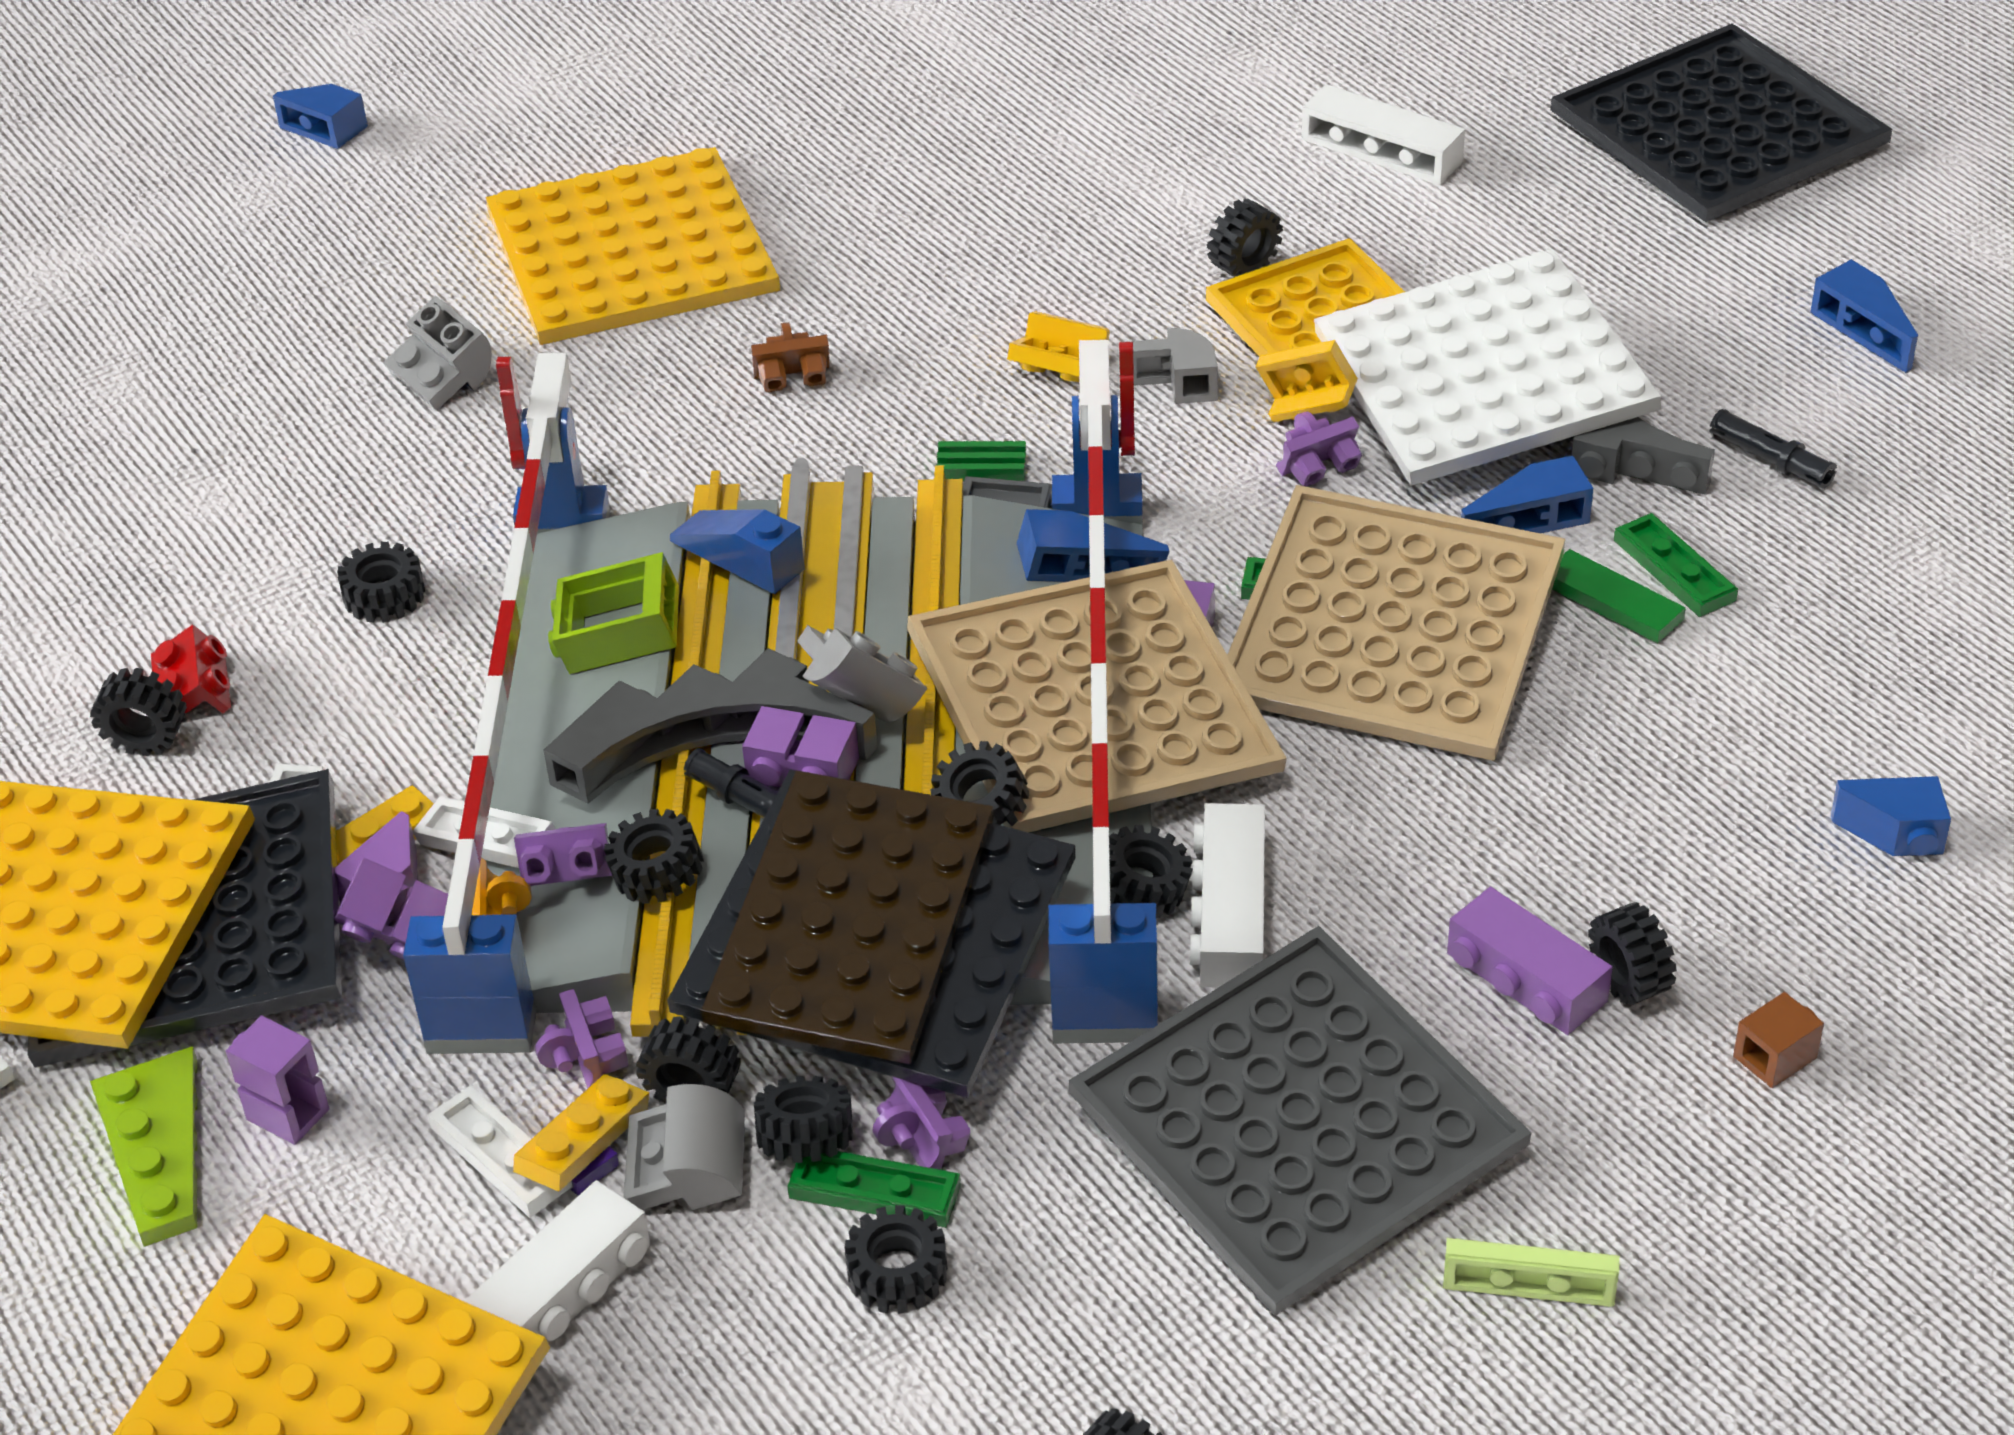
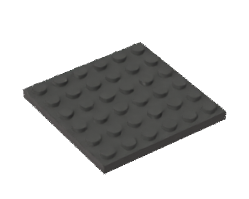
[1069,926,1532,1316]

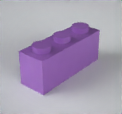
[1447,886,1613,1036]

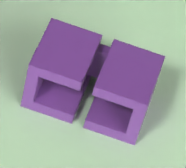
[742,706,859,788]
[335,857,448,960]
[225,1015,330,1145]

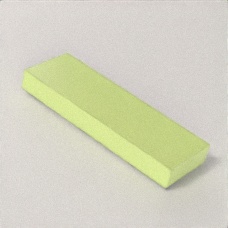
[1443,1238,1620,1306]

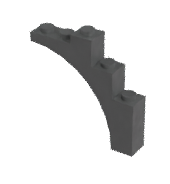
[1568,417,1715,495]
[543,648,878,804]

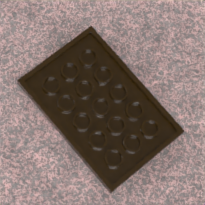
[701,770,994,1064]

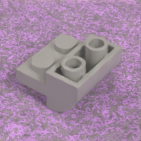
[383,295,492,411]
[797,625,927,721]
[623,1084,745,1210]

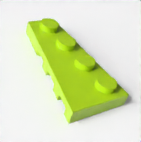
[90,1046,197,1247]

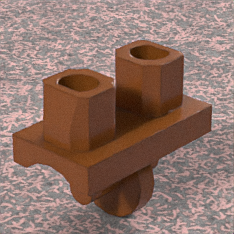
[751,322,830,393]

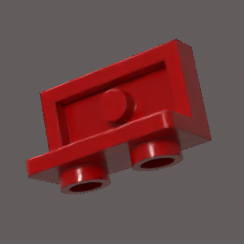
[151,624,231,713]

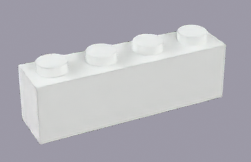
[1302,84,1465,186]
[1190,803,1265,987]
[464,1180,651,1342]

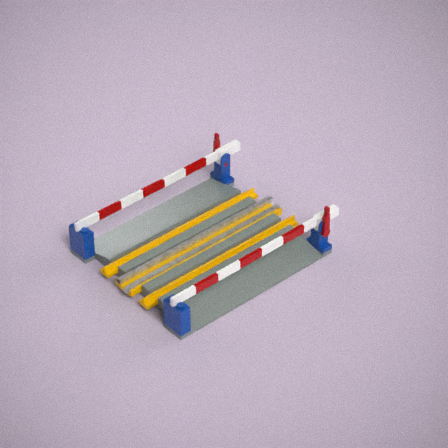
[403,340,1158,1054]

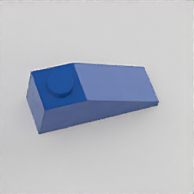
[1810,259,1918,373]
[1461,455,1594,534]
[670,509,805,594]
[1016,509,1169,582]

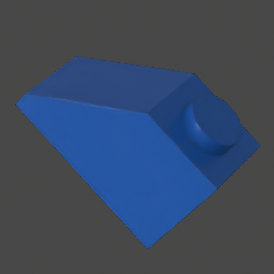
[273,84,368,149]
[1831,776,1951,856]

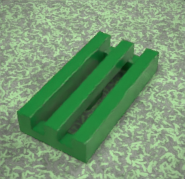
[936,441,1026,481]

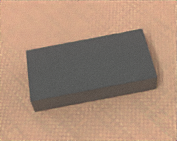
[962,477,1052,517]

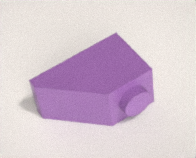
[335,811,418,926]

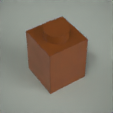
[1733,991,1824,1088]

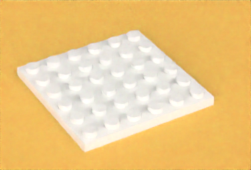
[1314,248,1661,486]

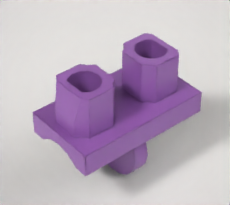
[1276,411,1362,487]
[514,823,612,886]
[535,989,629,1089]
[872,1077,970,1170]

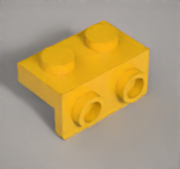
[1007,311,1110,382]
[1255,340,1358,422]

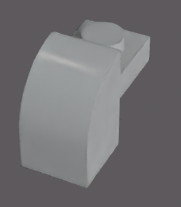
[1126,328,1218,404]

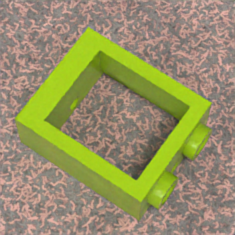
[548,552,679,674]

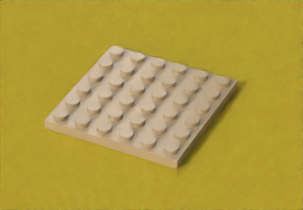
[1227,485,1565,761]
[907,559,1287,832]

